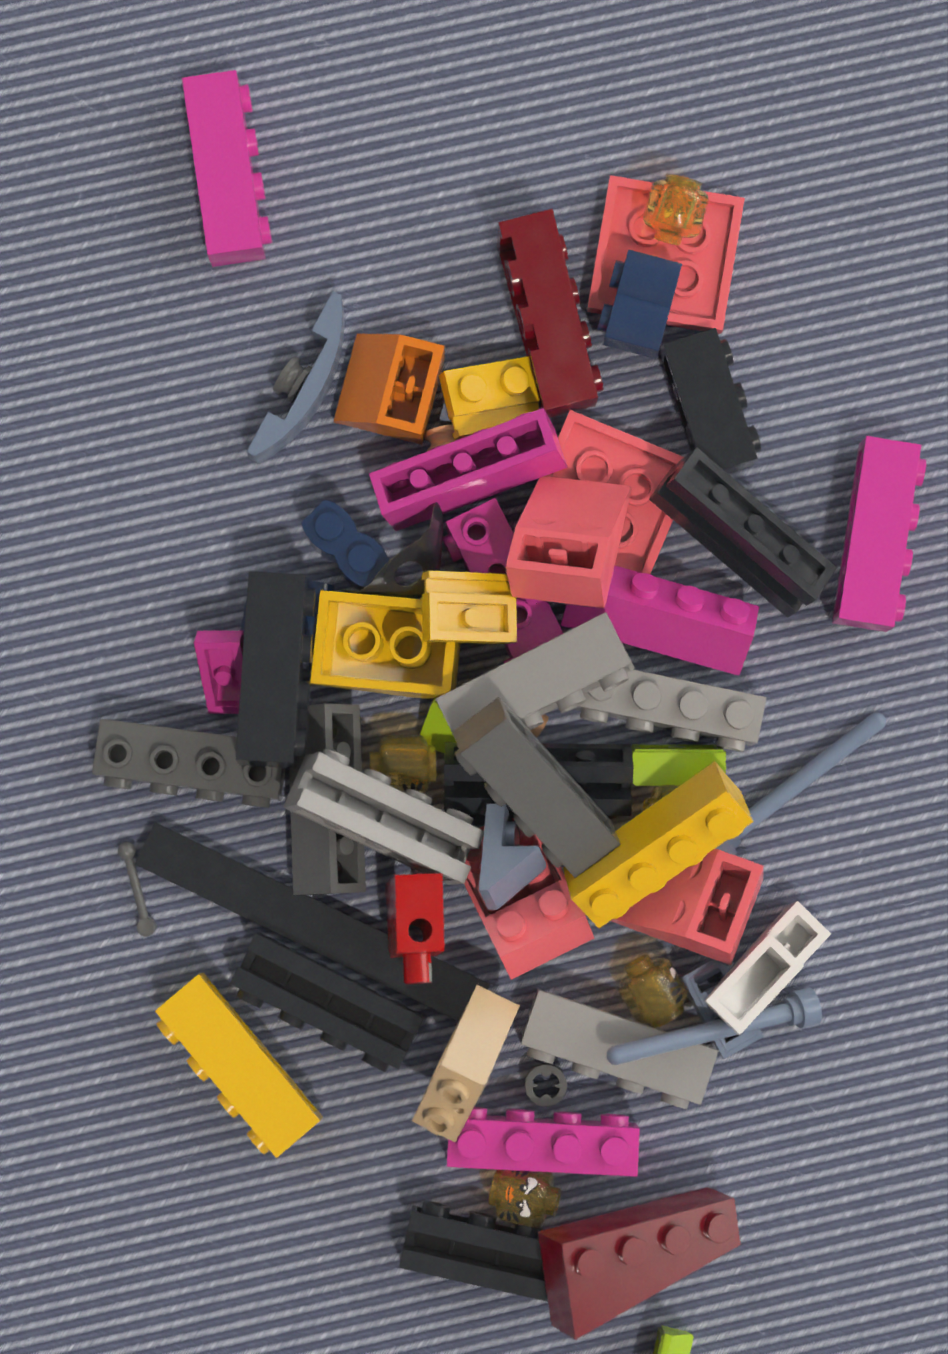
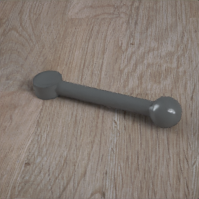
[118,842,157,937]

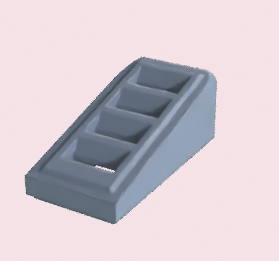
[677,958,764,1059]

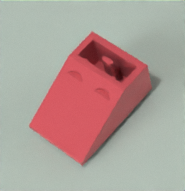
[506,476,632,608]
[464,818,594,980]
[611,849,764,965]

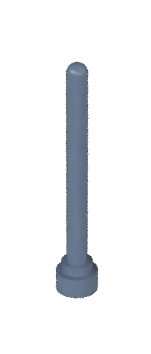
[715,712,886,855]
[606,987,822,1065]

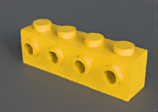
[563,761,753,928]
[155,973,323,1158]

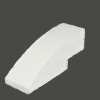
[704,901,831,1035]

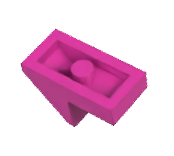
[194,631,244,714]

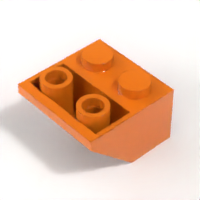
[334,334,445,445]

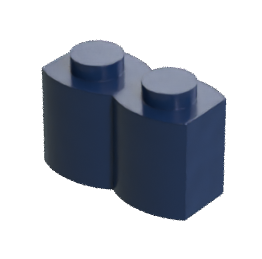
[597,250,682,359]
[301,500,389,591]

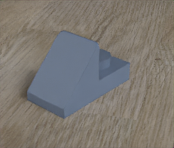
[479,804,547,910]

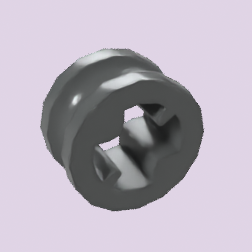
[273,356,313,403]
[524,1063,567,1107]

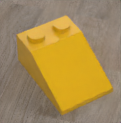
[310,590,461,699]

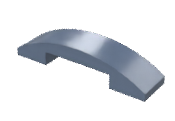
[246,291,345,464]

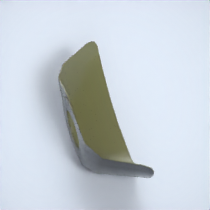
[341,502,444,598]

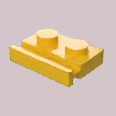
[439,356,540,440]
[422,571,517,644]

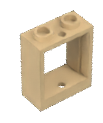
[412,985,520,1142]

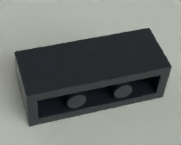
[660,328,761,474]

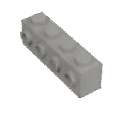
[573,670,767,752]

